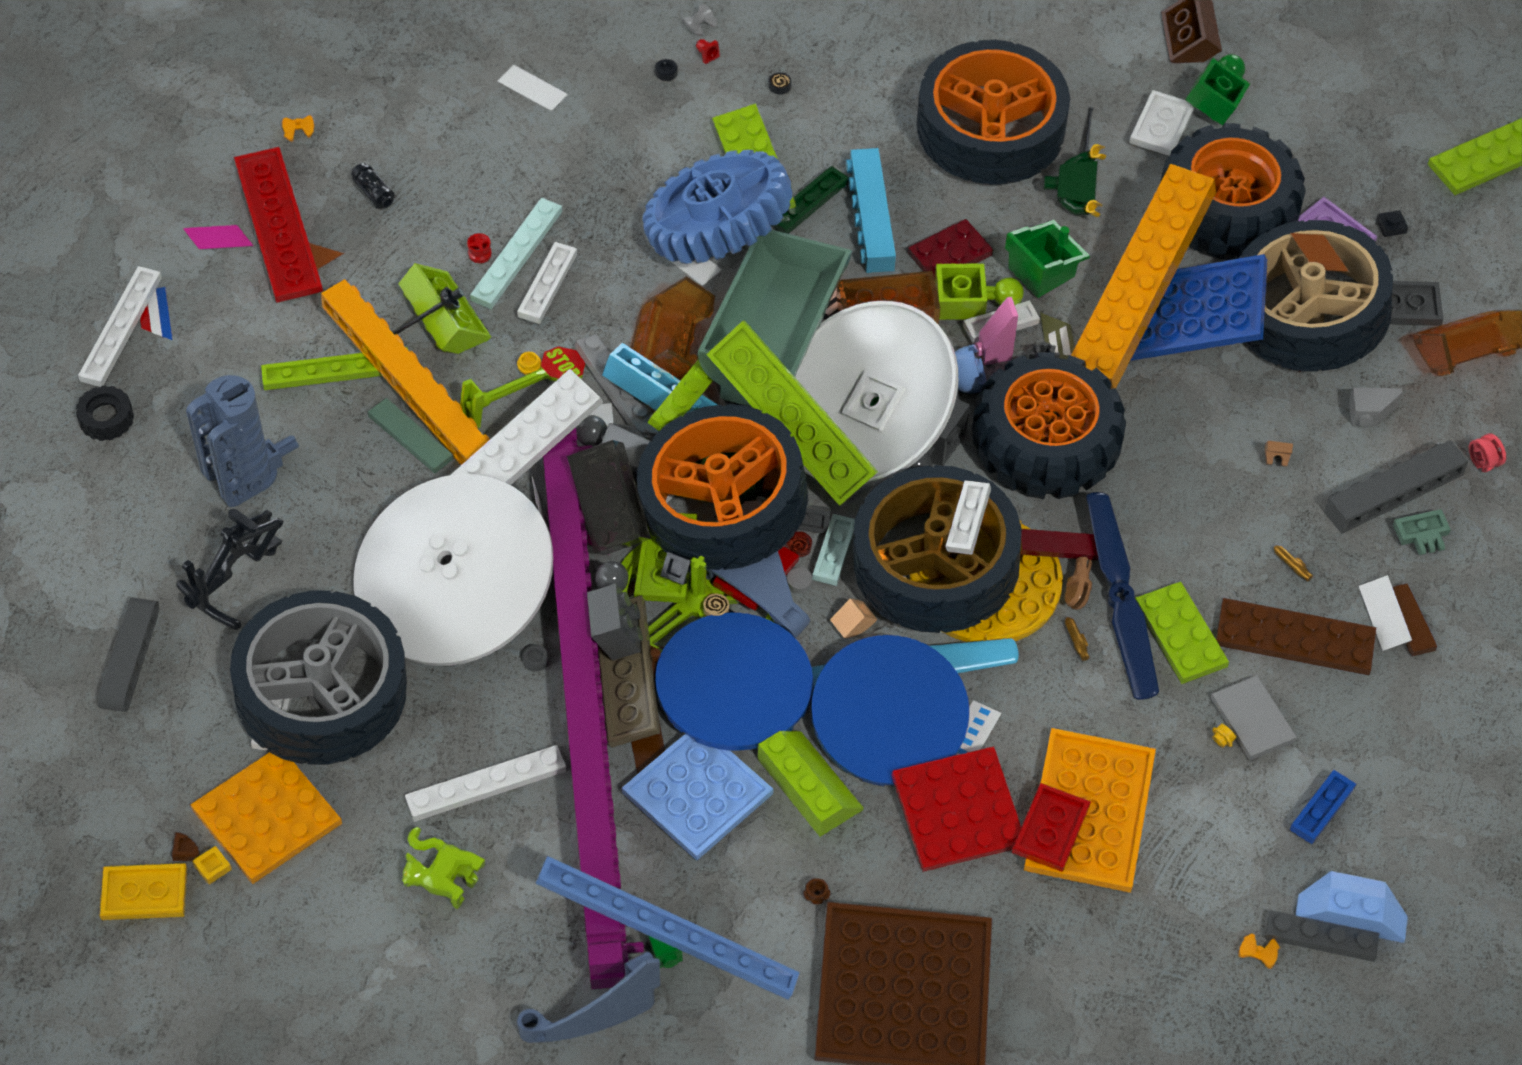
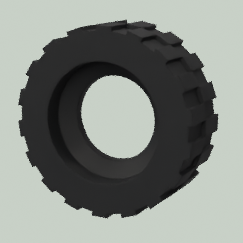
[76,385,134,441]

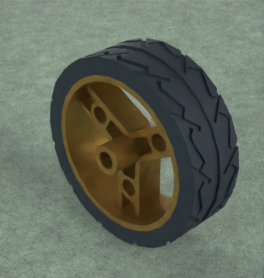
[853,465,1022,633]

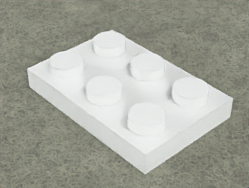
[1130,90,1195,156]

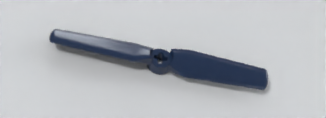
[1086,492,1159,700]

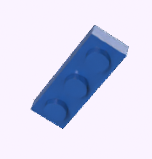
[1290,770,1356,844]

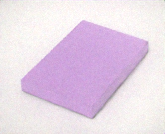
[1299,197,1377,241]

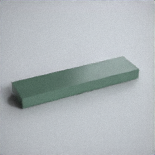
[368,398,453,473]

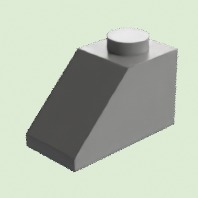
[1349,388,1403,427]

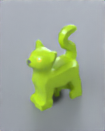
[402,827,485,909]

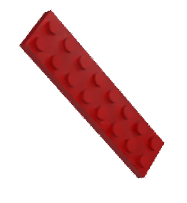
[234,147,323,303]

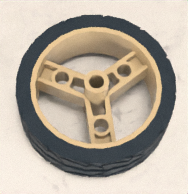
[1239,220,1393,372]

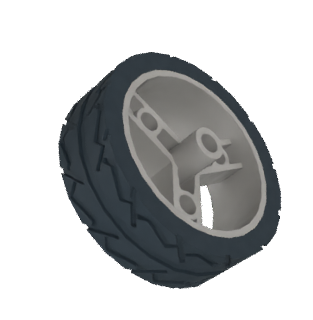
[230,590,407,765]

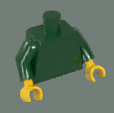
[1044,144,1106,217]

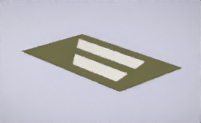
[1040,313,1075,359]

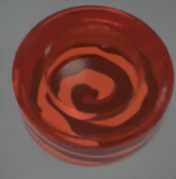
[787,531,812,557]

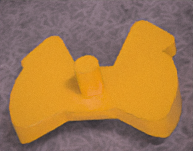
[282,115,315,142]
[1238,934,1280,969]

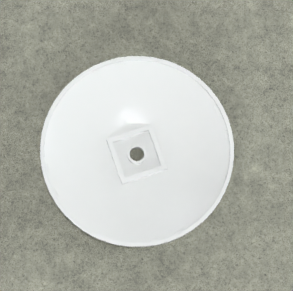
[796,301,959,486]
[354,474,553,666]

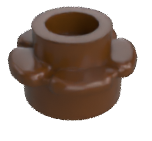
[803,878,831,905]

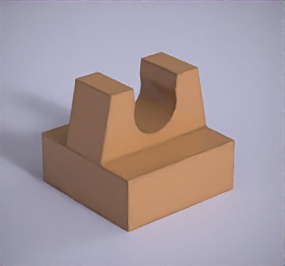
[1264,441,1293,467]

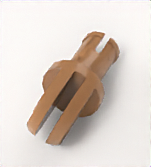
[1065,557,1092,610]

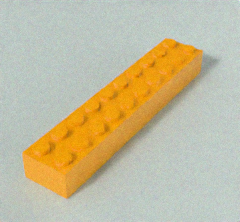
[1071,164,1216,389]

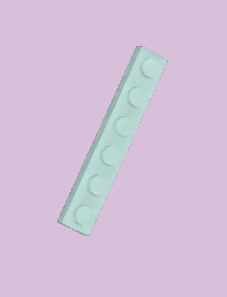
[470,197,562,309]

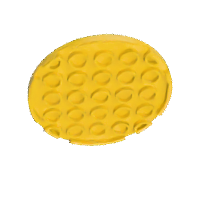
[909,521,1063,642]

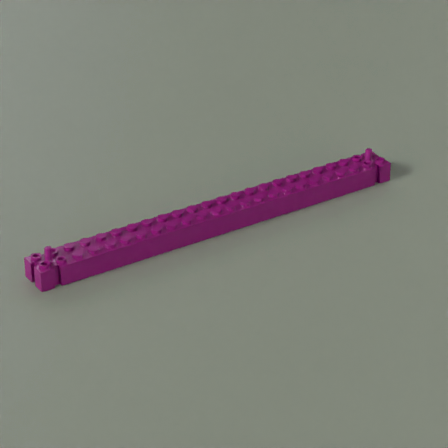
[543,427,644,990]

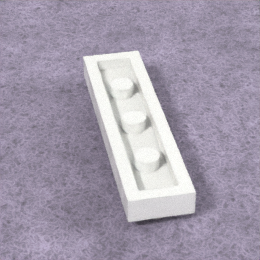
[517,242,577,324]

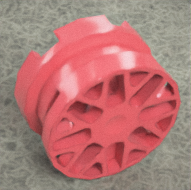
[1469,433,1506,473]

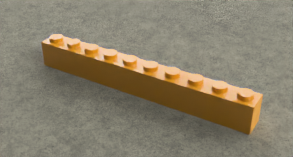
[321,279,490,465]

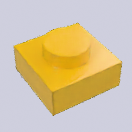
[193,846,232,885]

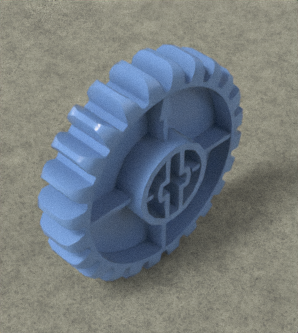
[643,150,792,264]

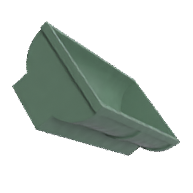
[698,230,852,407]

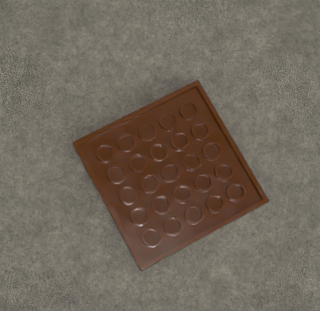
[814,902,992,1065]

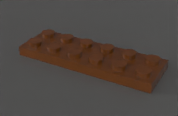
[1216,598,1377,675]

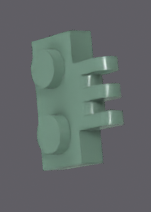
[1393,509,1451,555]

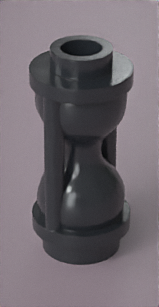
[351,163,395,209]

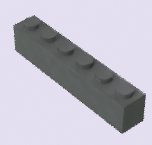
[1324,440,1468,534]

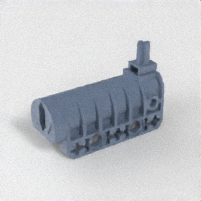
[186,375,299,507]

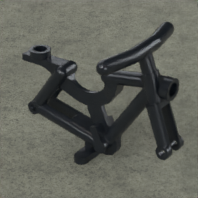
[176,509,283,630]

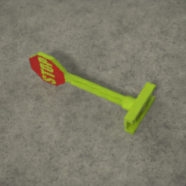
[460,346,586,429]

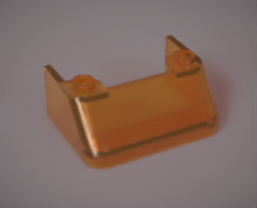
[1412,310,1522,376]

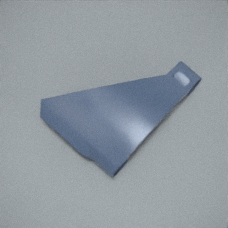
[706,500,811,639]

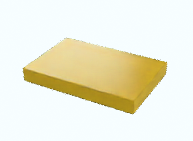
[100,863,187,920]

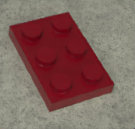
[908,219,993,285]

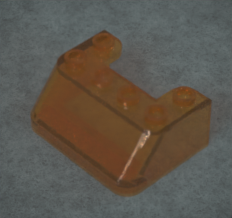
[630,276,716,380]

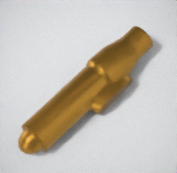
[1274,545,1313,582]
[1065,617,1090,661]

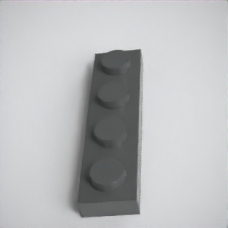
[1265,910,1379,962]

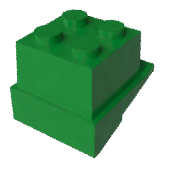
[1005,220,1090,298]

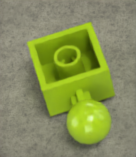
[935,264,1024,320]

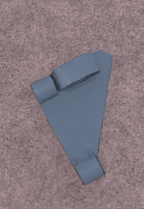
[517,951,660,1043]

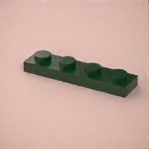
[771,165,849,234]

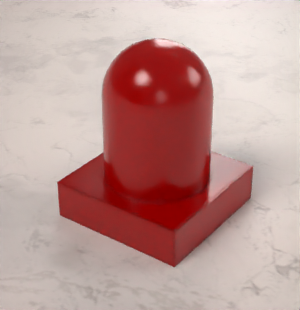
[696,39,720,64]

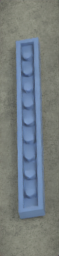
[536,856,799,1000]

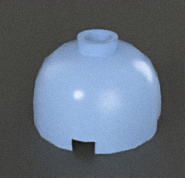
[955,344,987,394]

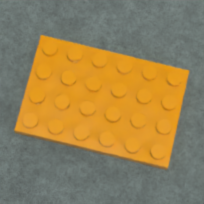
[1024,728,1156,893]

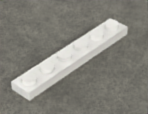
[78,266,162,387]
[405,745,566,822]

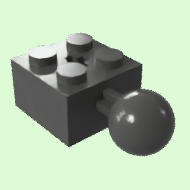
[904,398,970,471]
[576,415,654,472]
[587,561,643,661]

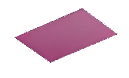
[183,225,253,249]

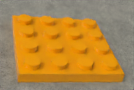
[190,752,342,885]

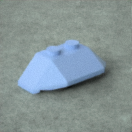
[1295,871,1408,943]

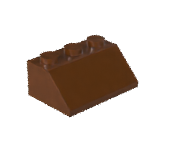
[1161,0,1222,63]

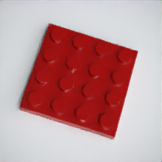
[892,746,1021,872]

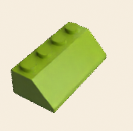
[398,263,491,354]
[758,731,863,837]

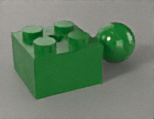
[1185,54,1251,126]

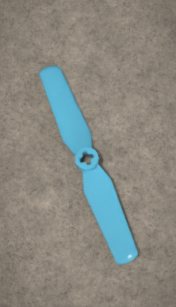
[812,638,1019,688]

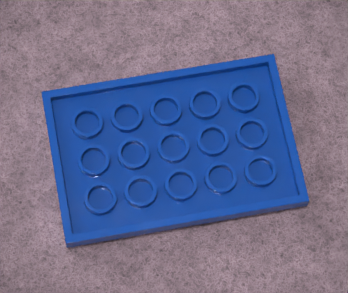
[1130,254,1267,361]

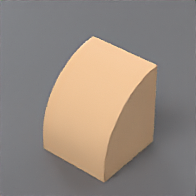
[830,598,877,638]

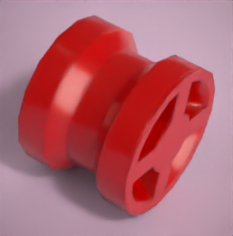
[467,233,492,263]

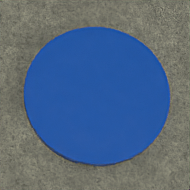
[655,612,813,751]
[811,635,969,786]

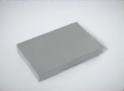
[1211,676,1297,761]

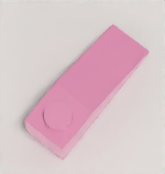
[975,297,1018,365]

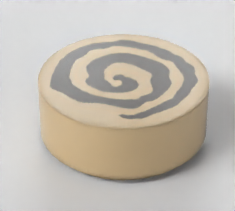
[703,594,729,616]

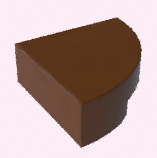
[172,832,200,861]

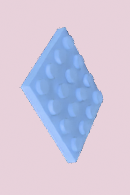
[622,733,773,861]

